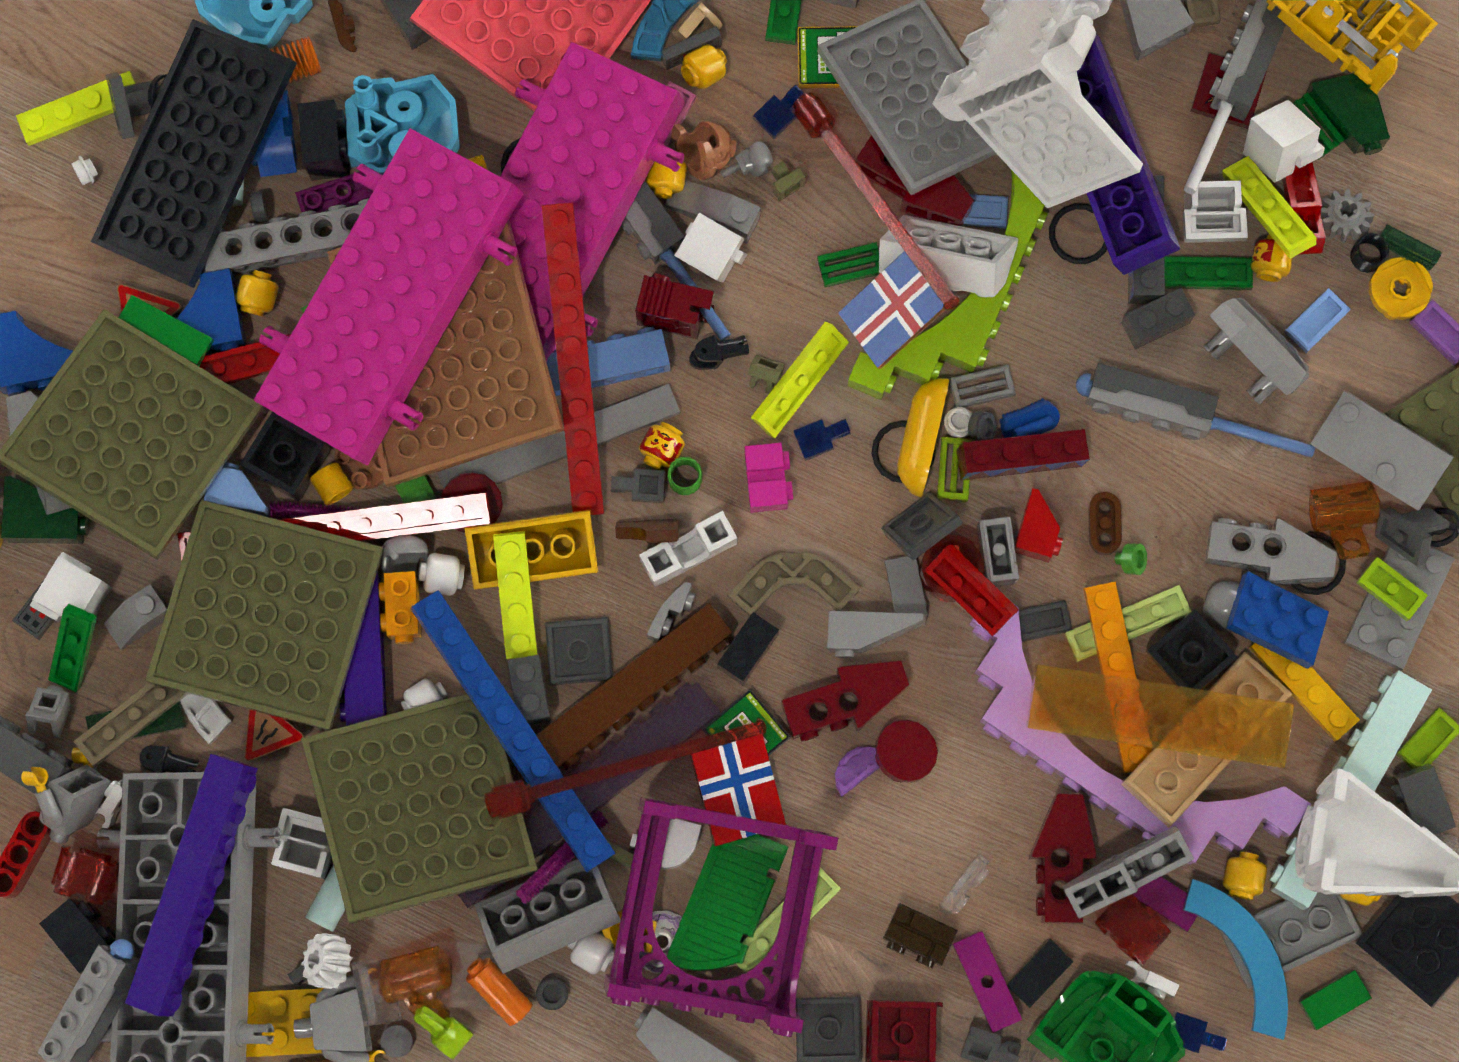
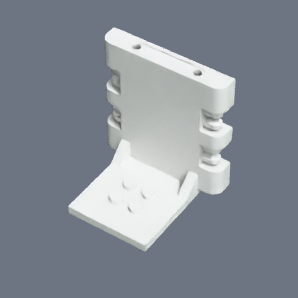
[932,0,1143,208]

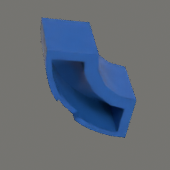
[252,90,298,177]

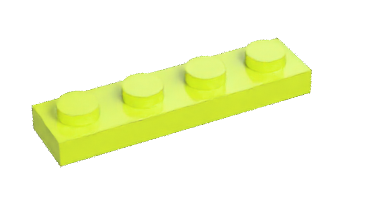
[16,71,136,146]
[1222,156,1317,259]
[751,321,849,438]
[493,531,538,659]

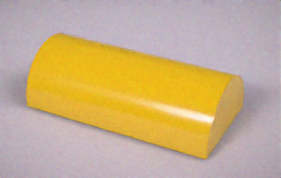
[465,510,598,590]

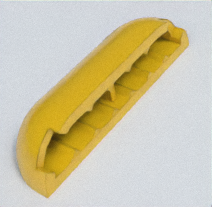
[897,378,949,498]

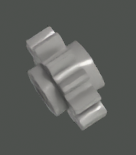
[1321,189,1374,243]

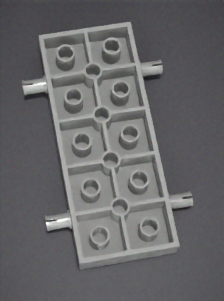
[97,772,281,1062]

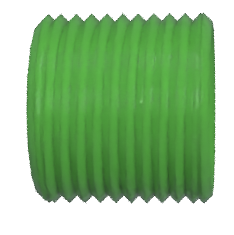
[668,457,702,495]

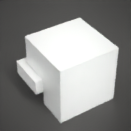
[1243,100,1325,183]
[1183,180,1248,243]
[674,213,747,283]
[30,552,112,622]
[271,808,333,880]

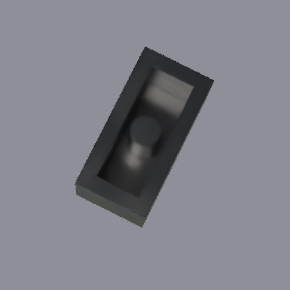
[717,612,779,686]

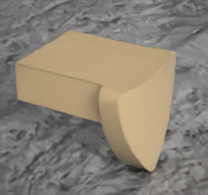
[670,2,723,42]

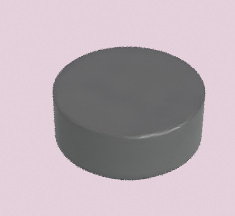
[380,1025,414,1058]

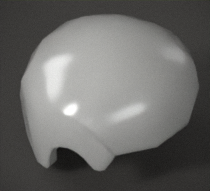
[381,535,428,573]
[1203,580,1239,632]

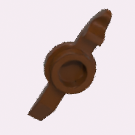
[328,0,357,52]

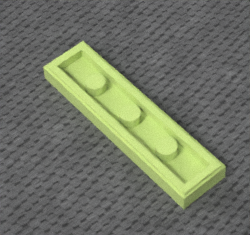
[1064,585,1191,662]
[736,868,841,973]

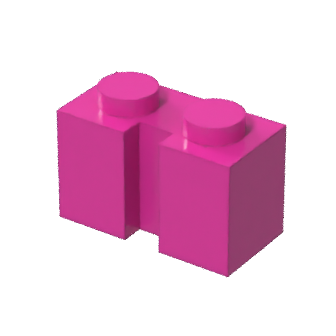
[744,443,793,513]

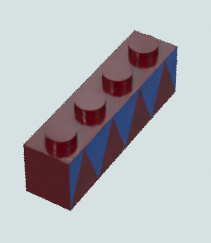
[956,429,1090,481]

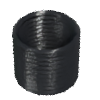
[1350,233,1390,273]

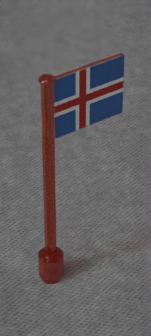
[793,93,960,369]

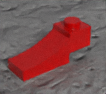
[1282,162,1326,255]

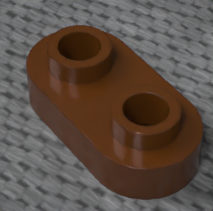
[1088,492,1122,555]

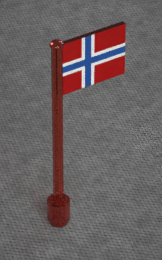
[484,718,786,846]

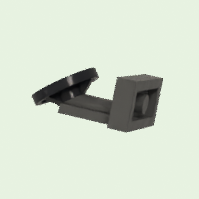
[105,72,167,139]
[1375,507,1459,566]

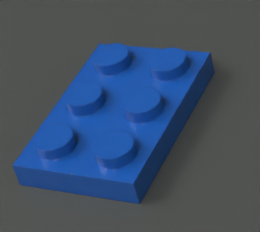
[1226,571,1329,669]

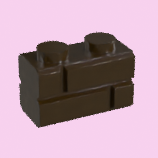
[882,903,958,969]

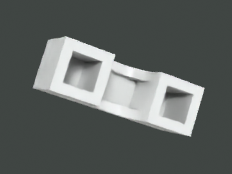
[639,511,737,587]

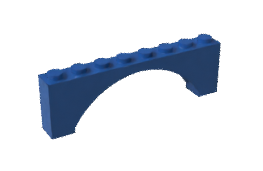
[0,268,247,396]

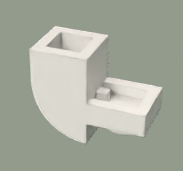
[630,818,702,869]

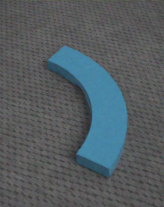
[631,0,700,62]
[1183,879,1288,1040]

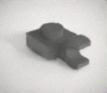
[610,469,665,503]
[960,1026,1021,1062]

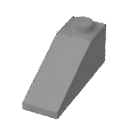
[665,180,761,244]
[827,611,926,658]

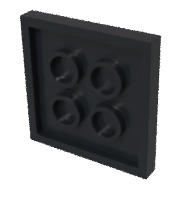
[1356,895,1459,1008]

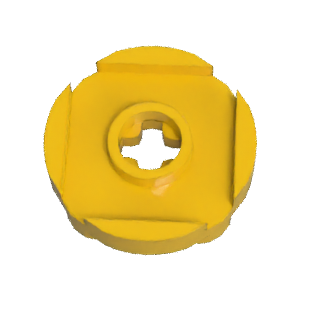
[1368,257,1433,320]

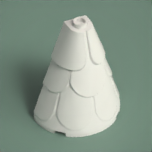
[1295,768,1459,898]

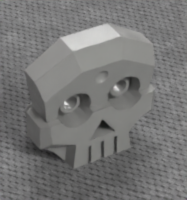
[1204,298,1309,405]

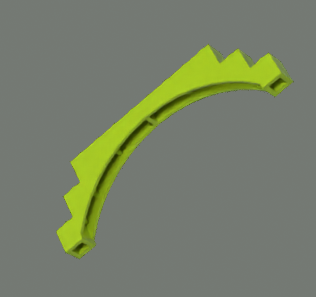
[847,170,1048,400]

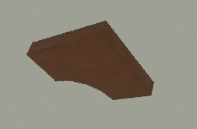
[615,519,679,543]

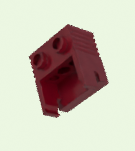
[635,273,715,339]
[865,1000,943,1062]

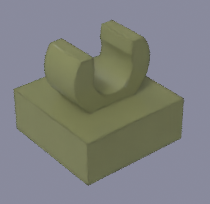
[772,161,806,202]
[748,355,785,394]

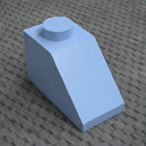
[204,462,270,517]

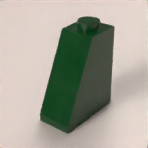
[1306,73,1390,155]
[1,476,89,544]

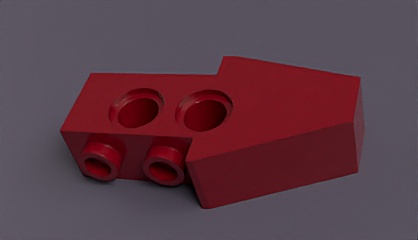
[853,135,974,226]
[781,660,909,742]
[1029,794,1096,924]

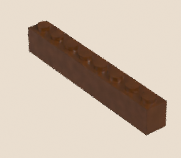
[508,603,732,774]

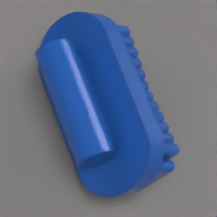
[999,398,1060,438]

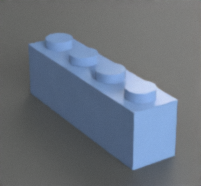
[546,327,671,396]

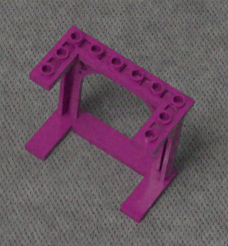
[603,797,839,1037]

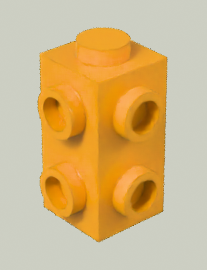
[379,571,422,644]

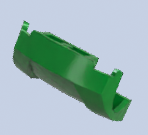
[1027,970,1185,1062]

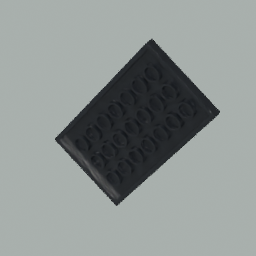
[91,19,297,288]

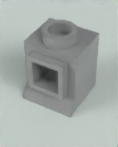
[25,685,71,738]

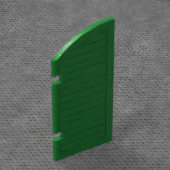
[667,834,789,971]

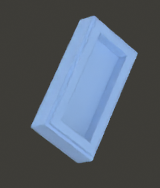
[963,194,1008,229]
[1284,288,1351,353]

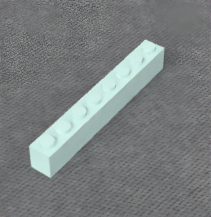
[1270,670,1432,910]

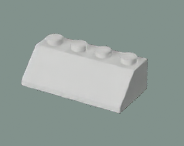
[879,215,1018,297]

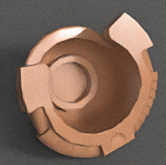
[671,121,737,180]

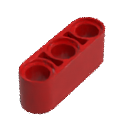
[0,811,51,898]

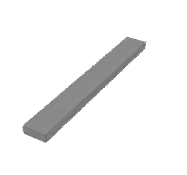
[437,384,680,488]

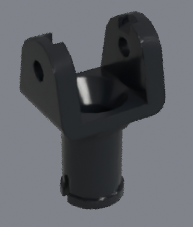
[689,335,749,370]
[139,746,199,773]

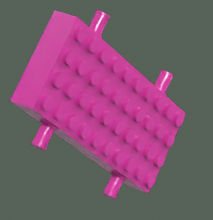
[500,42,685,361]
[254,128,524,466]

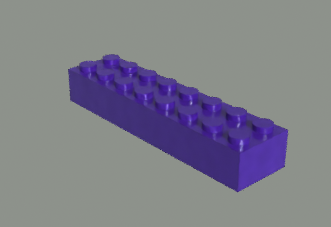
[1077,33,1181,275]

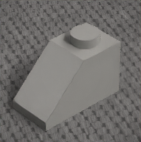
[104,584,168,650]

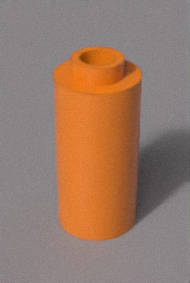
[466,958,533,1026]

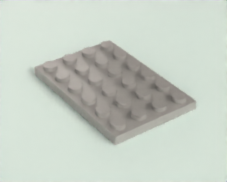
[817,0,997,195]

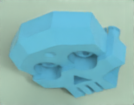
[195,0,313,50]
[345,74,460,175]

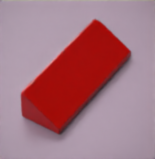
[925,544,1019,637]

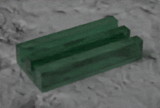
[1379,224,1442,271]

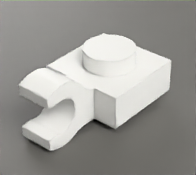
[93,779,123,830]
[1125,961,1179,1000]

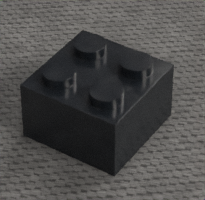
[297,100,351,181]
[240,412,331,502]
[1145,609,1238,699]
[39,898,116,974]

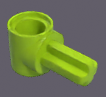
[413,1005,474,1060]

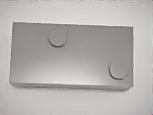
[1311,391,1454,511]
[474,859,621,974]

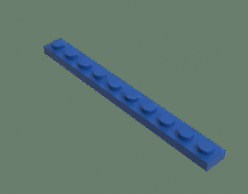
[411,590,615,873]

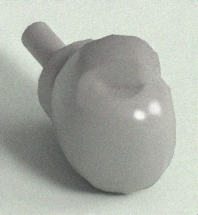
[720,141,773,178]

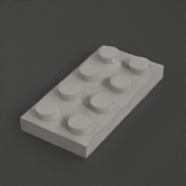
[1344,547,1455,671]

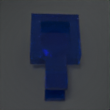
[753,85,804,139]
[793,419,851,461]
[1174,1012,1227,1053]

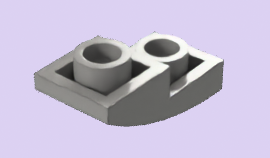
[647,582,696,642]

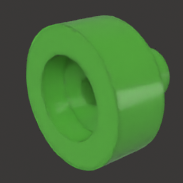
[1114,543,1147,575]

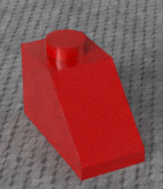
[1014,488,1063,563]

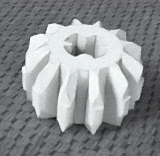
[301,933,353,989]

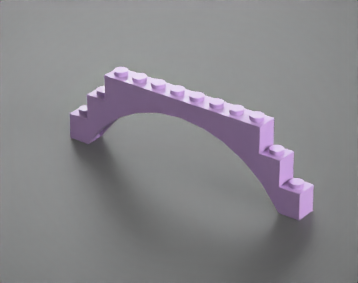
[969,604,1311,865]

